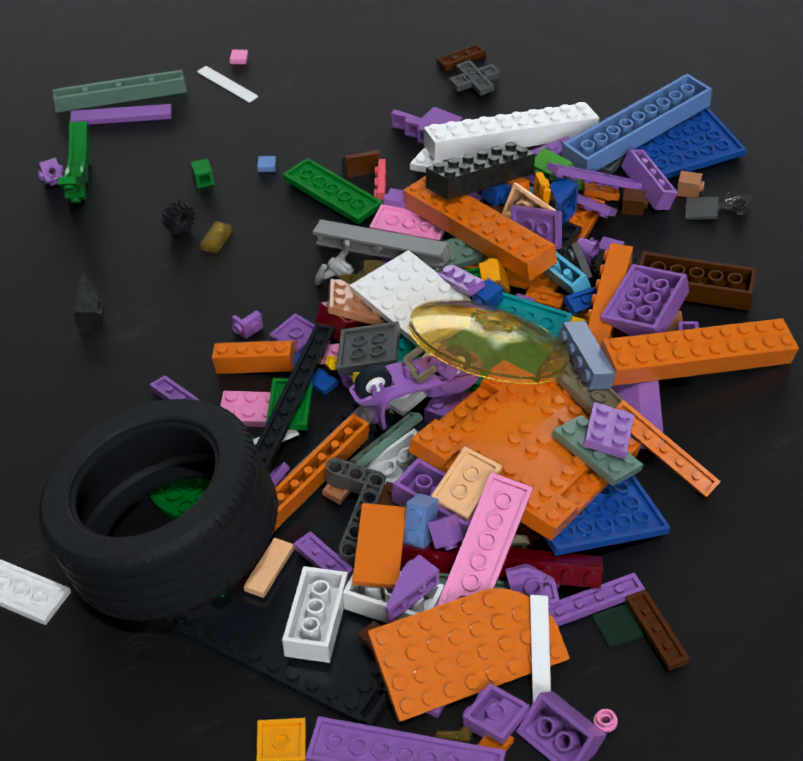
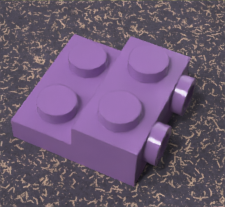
[462,683,530,744]

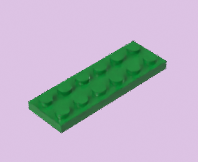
[282,158,383,225]

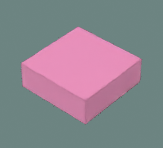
[230,50,249,64]

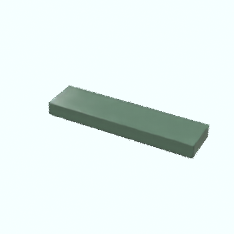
[349,412,423,466]

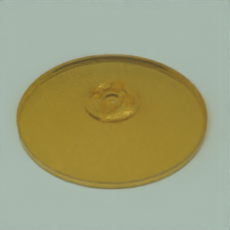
[408,299,569,384]

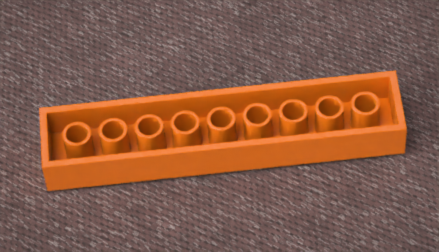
[403,176,557,281]
[600,318,799,386]

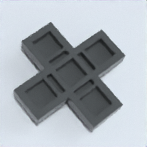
[449,60,501,96]

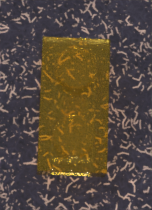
[200,221,233,253]

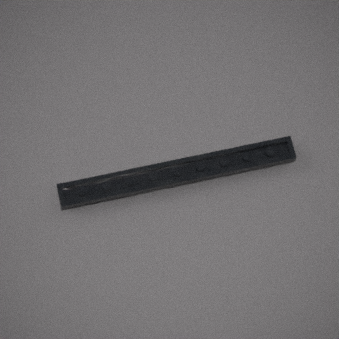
[256,323,335,471]

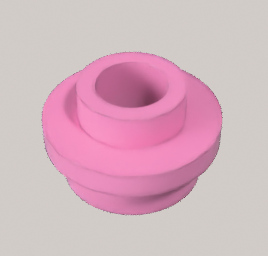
[593,709,618,733]

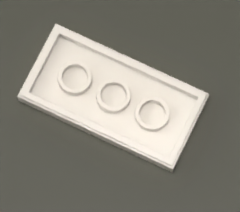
[0,559,71,625]

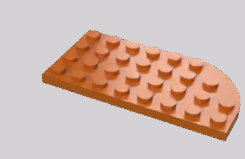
[366,588,570,722]

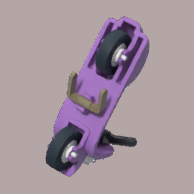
[349,346,481,441]

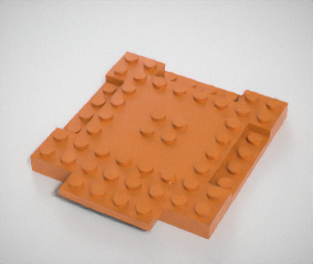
[408,363,641,541]

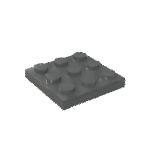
[336,321,400,374]

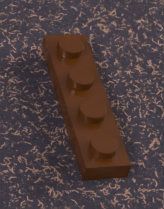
[625,589,690,671]

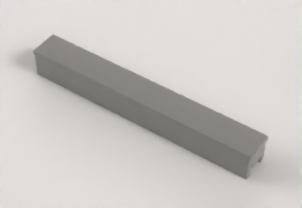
[312,219,452,269]

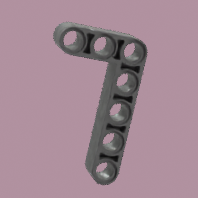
[324,458,386,567]

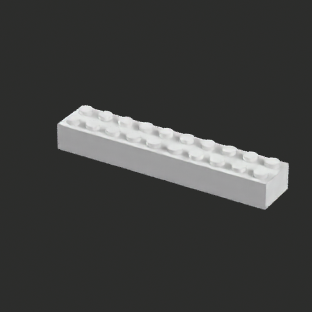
[424,102,599,161]

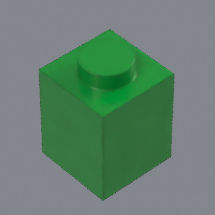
[190,159,214,188]

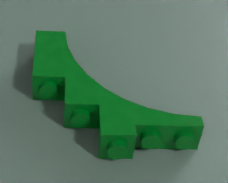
[58,121,91,204]

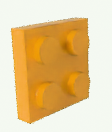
[257,718,306,761]

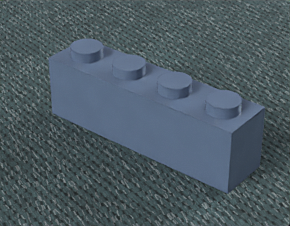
[558,321,616,390]

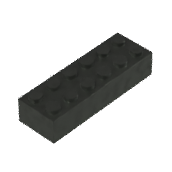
[426,142,535,200]

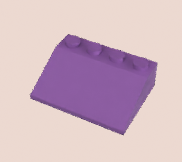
[600,264,689,336]

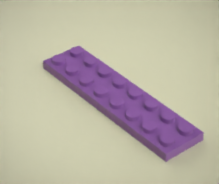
[305,716,506,761]

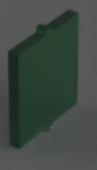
[592,604,644,648]

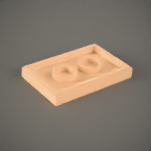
[431,446,503,521]

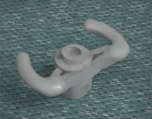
[314,240,355,286]

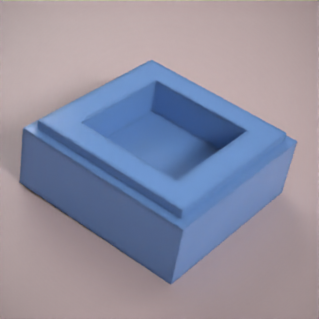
[257,156,276,172]

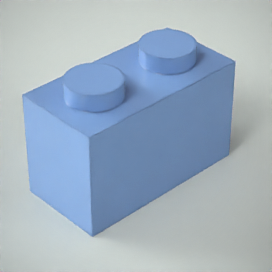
[403,493,439,549]

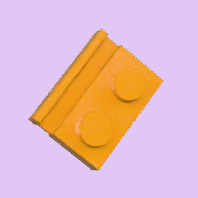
[533,172,551,205]

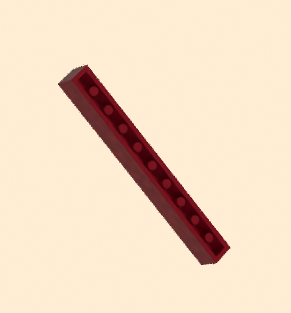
[400,538,603,589]

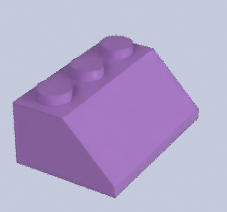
[516,691,607,761]

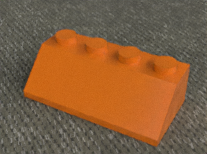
[212,340,298,374]

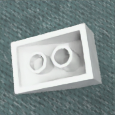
[365,428,422,486]

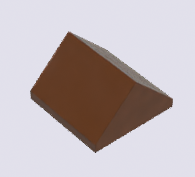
[341,150,380,178]

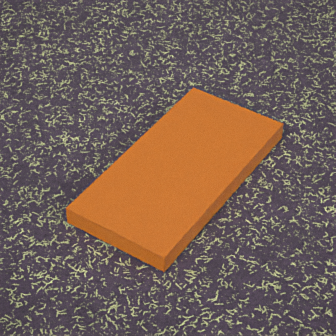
[352,503,406,589]

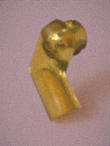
[436,727,472,743]

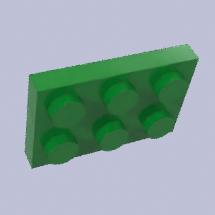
[266,378,313,430]

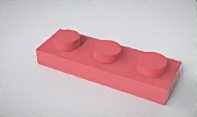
[374,159,386,201]

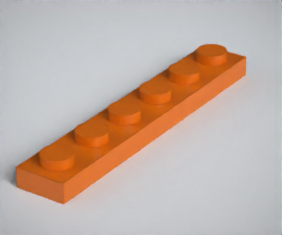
[615,400,721,498]

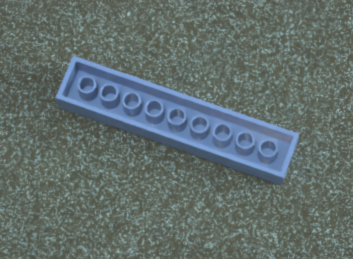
[562,74,712,171]

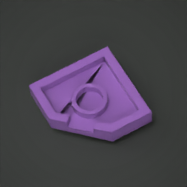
[505,563,560,605]

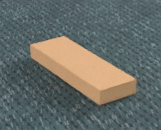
[243,538,294,598]

